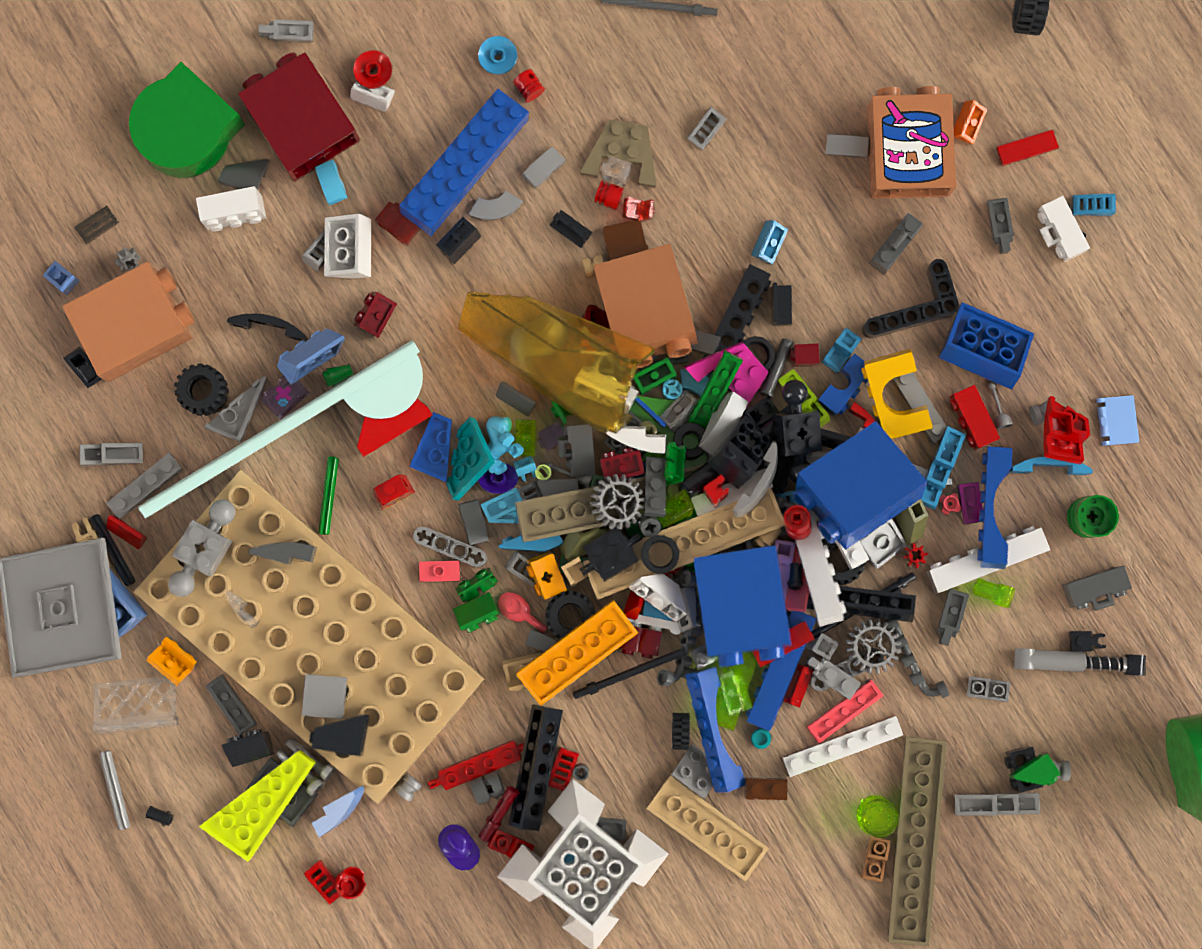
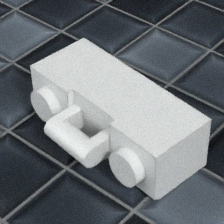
[1038,196,1090,262]

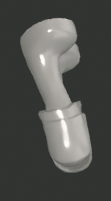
[276,738,336,797]

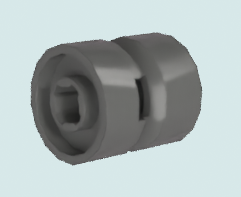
[470,770,505,805]

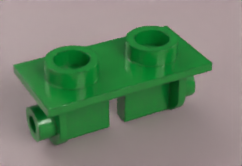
[663,442,686,486]
[455,568,498,603]

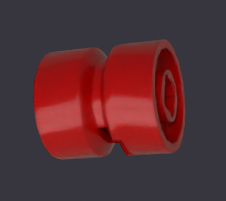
[784,505,812,540]

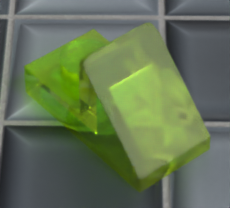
[515,419,538,457]

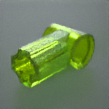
[972,578,1016,608]

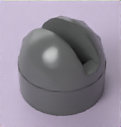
[573,763,589,781]

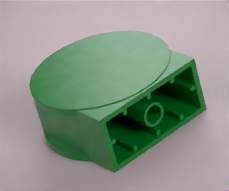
[129,62,245,178]
[1166,713,1202,822]

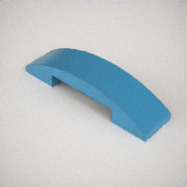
[1009,457,1093,475]

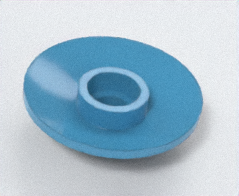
[478,36,517,75]

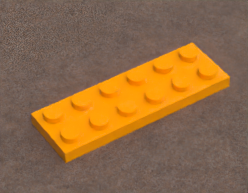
[516,599,638,706]

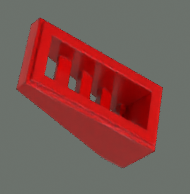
[548,747,579,791]
[303,860,340,905]

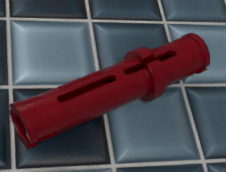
[478,786,519,842]

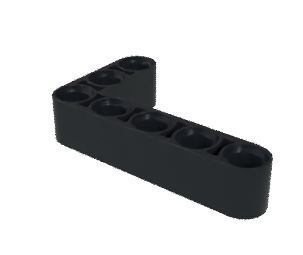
[862,259,959,338]

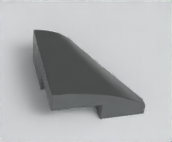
[218,159,270,190]

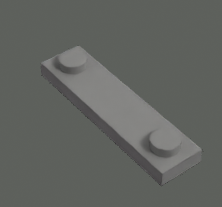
[892,372,947,444]

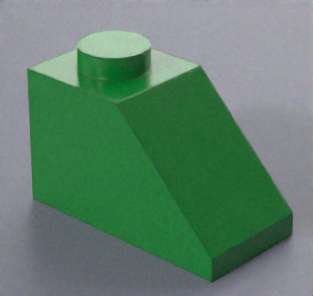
[1009,752,1061,786]

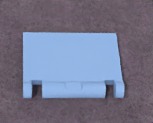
[1096,395,1139,446]

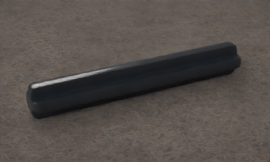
[89,514,136,586]

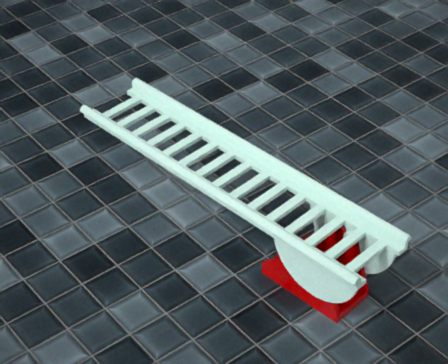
[138,340,432,518]

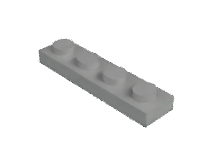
[107,453,183,519]

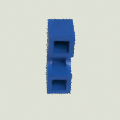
[818,353,869,417]

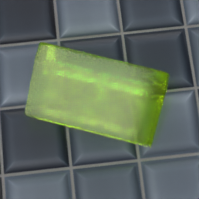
[718,669,752,715]

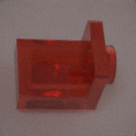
[622,197,655,222]

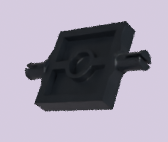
[579,527,642,582]

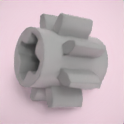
[114,247,141,272]

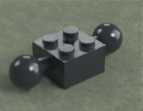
[772,380,822,484]

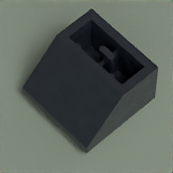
[222,729,275,767]

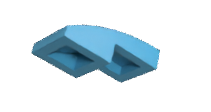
[821,328,862,374]

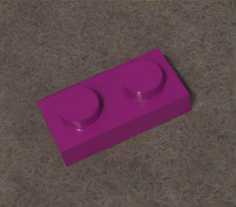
[957,482,983,524]

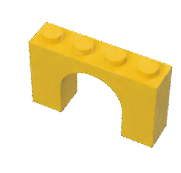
[861,348,933,439]

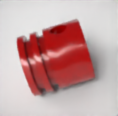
[513,69,545,102]
[594,180,624,210]

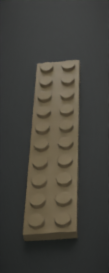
[515,464,704,542]
[887,737,947,947]

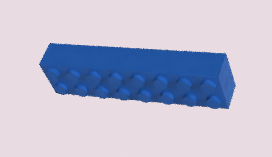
[399,89,529,236]

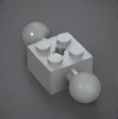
[168,499,235,597]

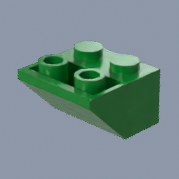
[453,592,501,633]

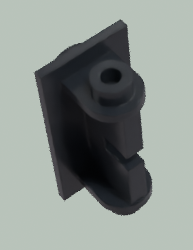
[550,210,593,248]

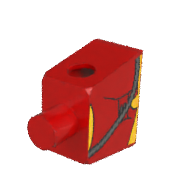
[373,474,415,511]

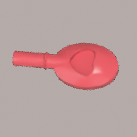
[498,592,548,633]

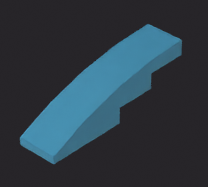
[921,426,966,510]

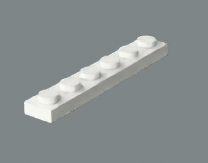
[782,716,903,777]

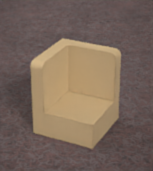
[561,557,588,586]

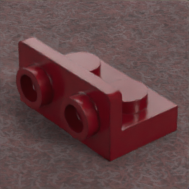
[354,291,397,338]
[599,447,645,483]

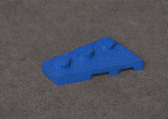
[409,412,452,483]

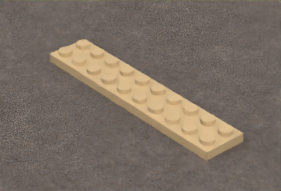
[583,488,785,600]

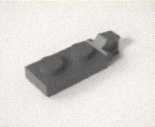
[986,198,1014,254]
[937,589,969,646]

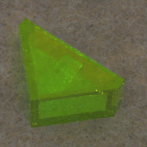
[658,489,694,527]

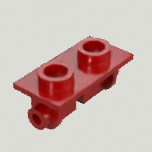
[783,664,814,708]

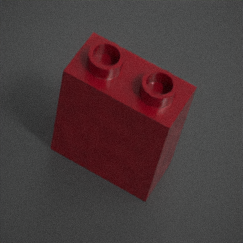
[238,52,361,182]

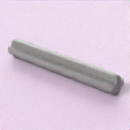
[99,751,130,830]

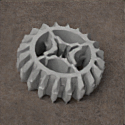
[590,474,645,529]
[846,619,901,674]

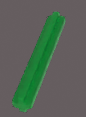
[318,456,339,535]

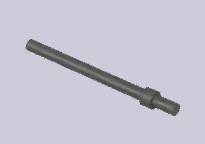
[601,0,718,16]

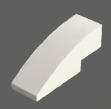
[605,426,666,453]

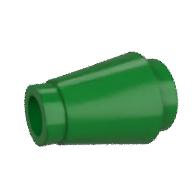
[322,364,353,387]

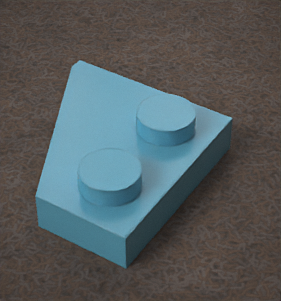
[480,487,523,524]

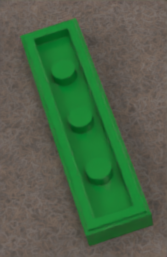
[688,350,743,429]

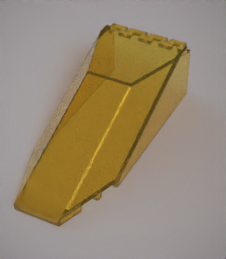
[457,292,655,434]

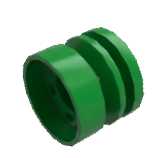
[1067,495,1119,538]

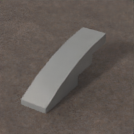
[955,793,1041,815]

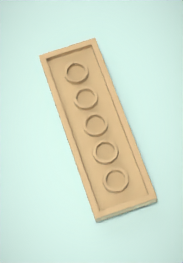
[646,775,769,882]

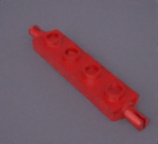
[427,740,525,790]

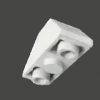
[629,574,687,622]

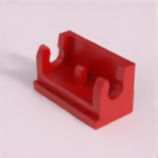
[703,475,729,508]

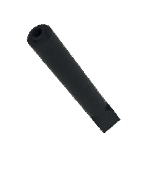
[678,405,790,498]

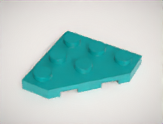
[446,417,495,501]

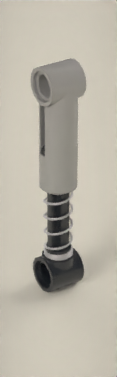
[1014,648,1146,676]

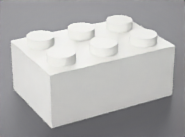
[196,186,266,232]

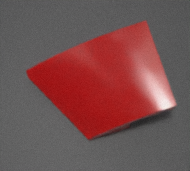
[1043,396,1090,465]

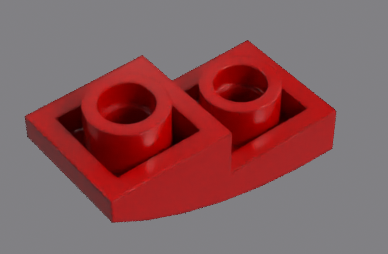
[487,829,535,858]

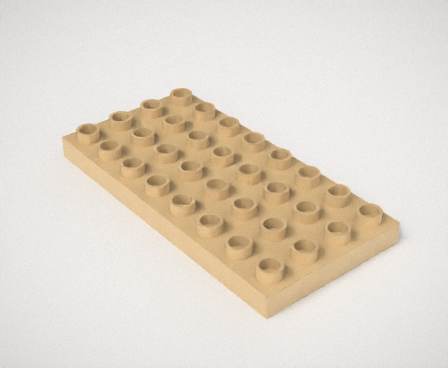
[134,470,486,804]

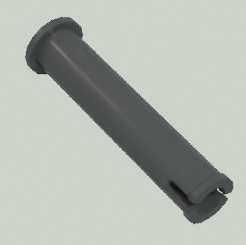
[759,338,794,398]

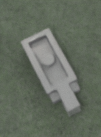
[258,20,314,42]
[807,657,861,700]

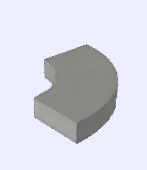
[469,191,523,221]

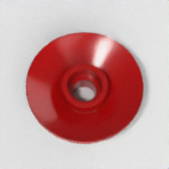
[353,50,393,89]

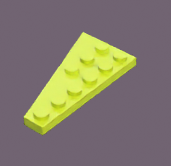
[199,750,316,862]

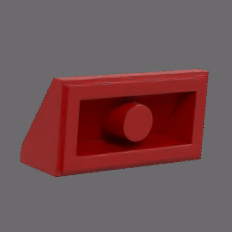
[107,515,147,549]
[623,590,644,620]

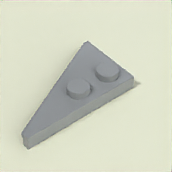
[204,376,268,442]

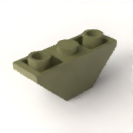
[895,499,928,545]
[559,525,611,562]

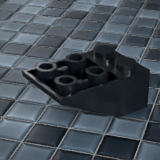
[708,416,775,489]

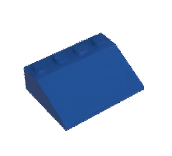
[939,302,1034,390]

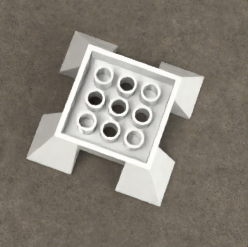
[497,779,669,949]

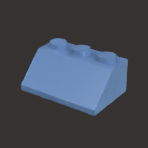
[277,328,345,385]
[109,569,148,638]

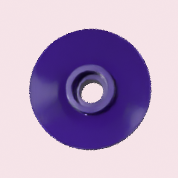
[478,463,518,494]

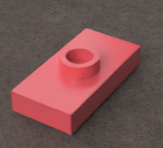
[419,561,460,582]

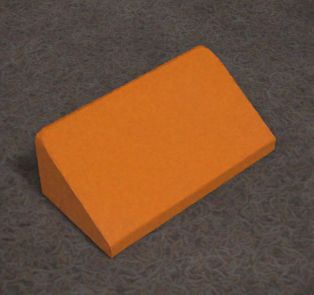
[954,100,987,145]

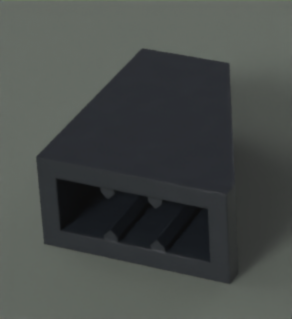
[309,714,370,757]

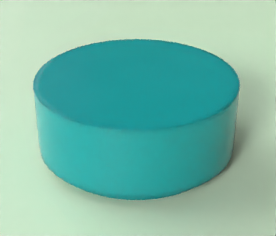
[750,728,771,749]

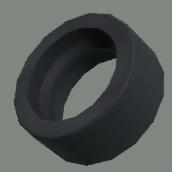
[743,336,775,370]
[641,535,679,573]

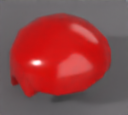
[335,866,366,900]

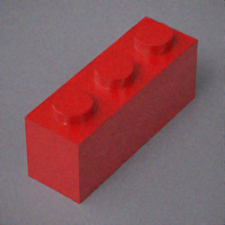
[949,384,1001,450]

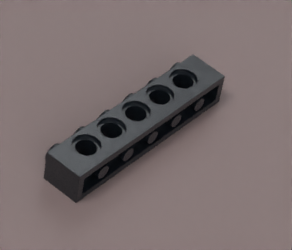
[703,264,772,378]
[806,586,916,622]
[508,704,563,831]

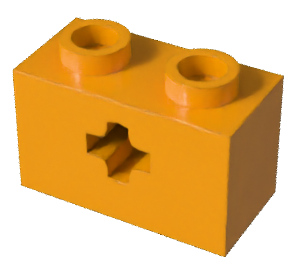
[526,551,567,600]

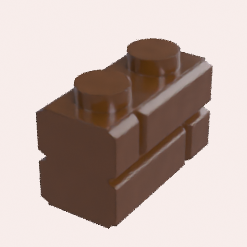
[745,777,787,800]

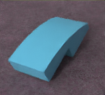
[315,160,347,205]

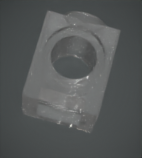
[601,156,632,186]

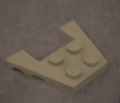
[581,119,656,188]

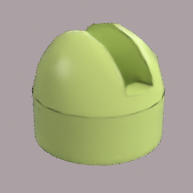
[535,464,551,480]

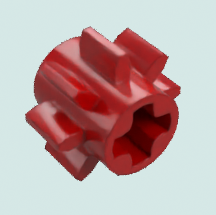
[902,543,928,568]

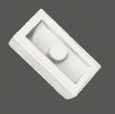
[350,80,395,112]

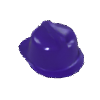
[438,824,480,871]

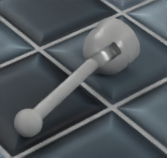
[988,382,1013,429]
[547,462,593,488]

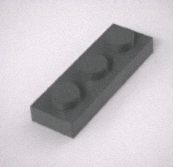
[644,457,666,517]

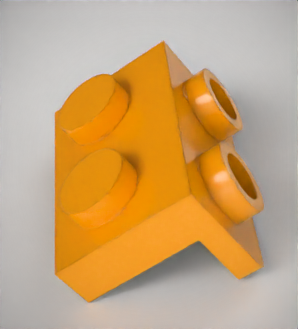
[146,637,196,686]

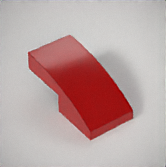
[848,402,875,429]

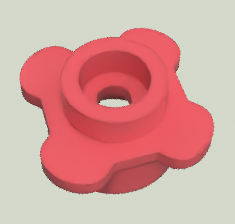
[939,493,961,515]

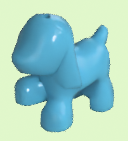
[486,416,524,475]

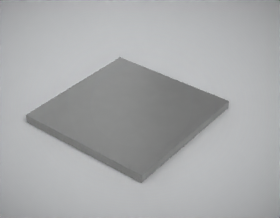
[0,538,122,678]

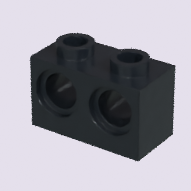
[1004,746,1044,793]

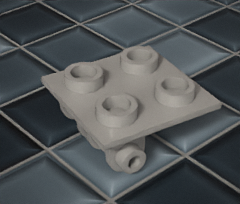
[671,744,713,799]

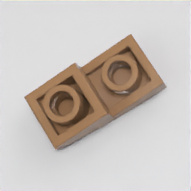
[861,836,891,883]

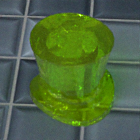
[856,795,898,838]

